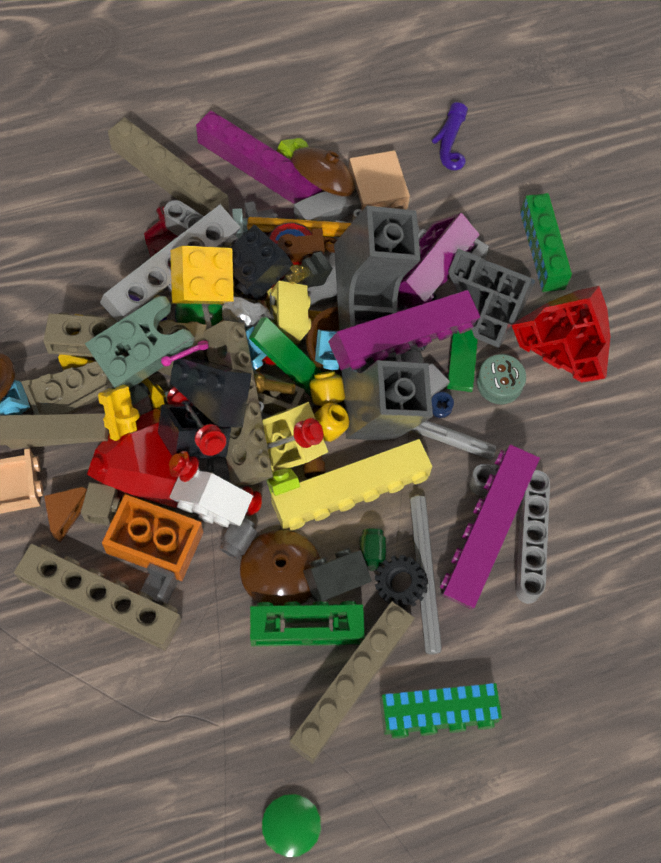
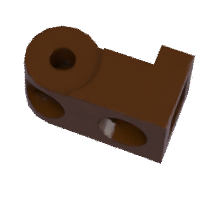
[277,228,325,263]

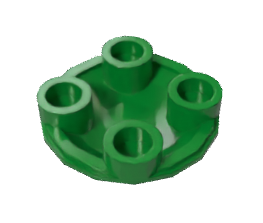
[262,794,321,857]

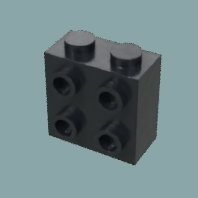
[230,224,294,301]

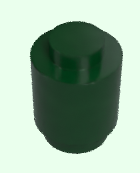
[359,528,386,571]

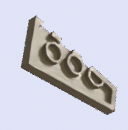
[21,361,115,415]

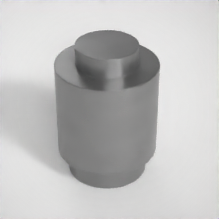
[219,518,257,559]

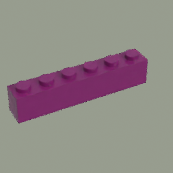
[196,110,323,204]
[328,290,480,370]
[440,444,540,610]

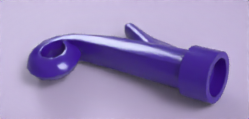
[432,102,468,171]

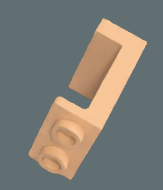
[349,150,410,211]
[0,448,44,513]

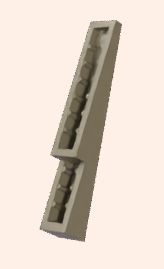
[0,413,109,449]

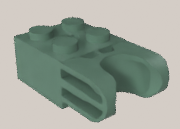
[85,296,195,389]

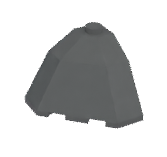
[448,249,536,348]

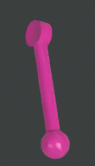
[161,341,209,366]

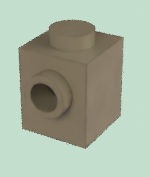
[81,482,122,526]

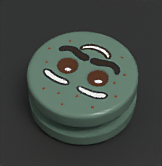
[477,354,526,404]

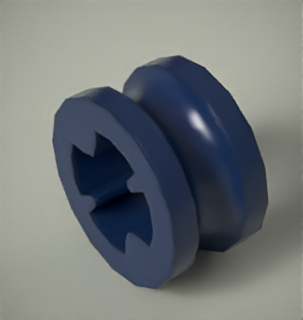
[432,392,454,418]

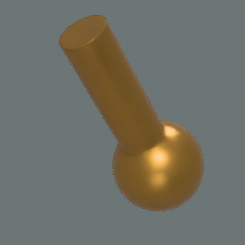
[253,373,295,395]

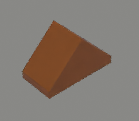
[44,487,87,543]

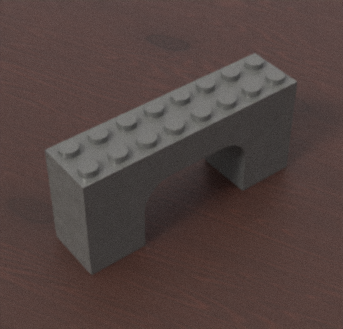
[334,206,433,441]

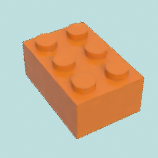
[102,494,204,582]

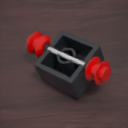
[158,387,231,460]

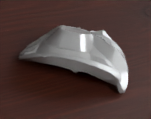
[222,297,274,330]

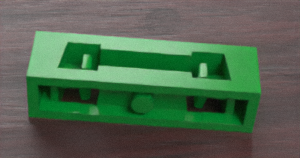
[250,601,364,647]

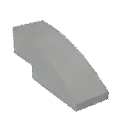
[294,190,362,222]

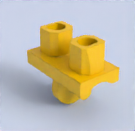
[98,384,139,441]

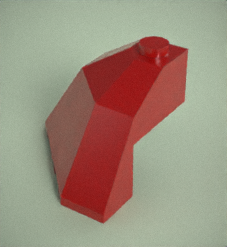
[512,286,611,383]
[87,409,180,509]

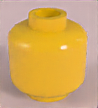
[309,371,345,406]
[314,403,350,442]

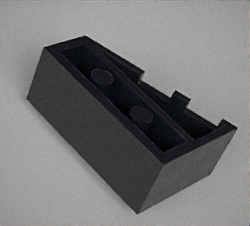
[170,357,252,428]

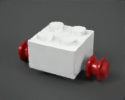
[169,451,262,527]

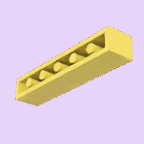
[271,439,432,530]

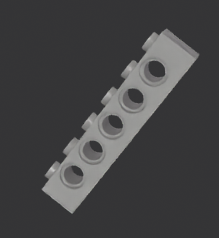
[100,204,241,322]

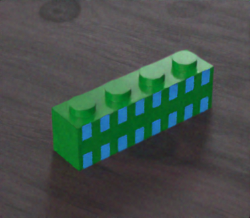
[520,193,572,292]
[380,683,502,739]

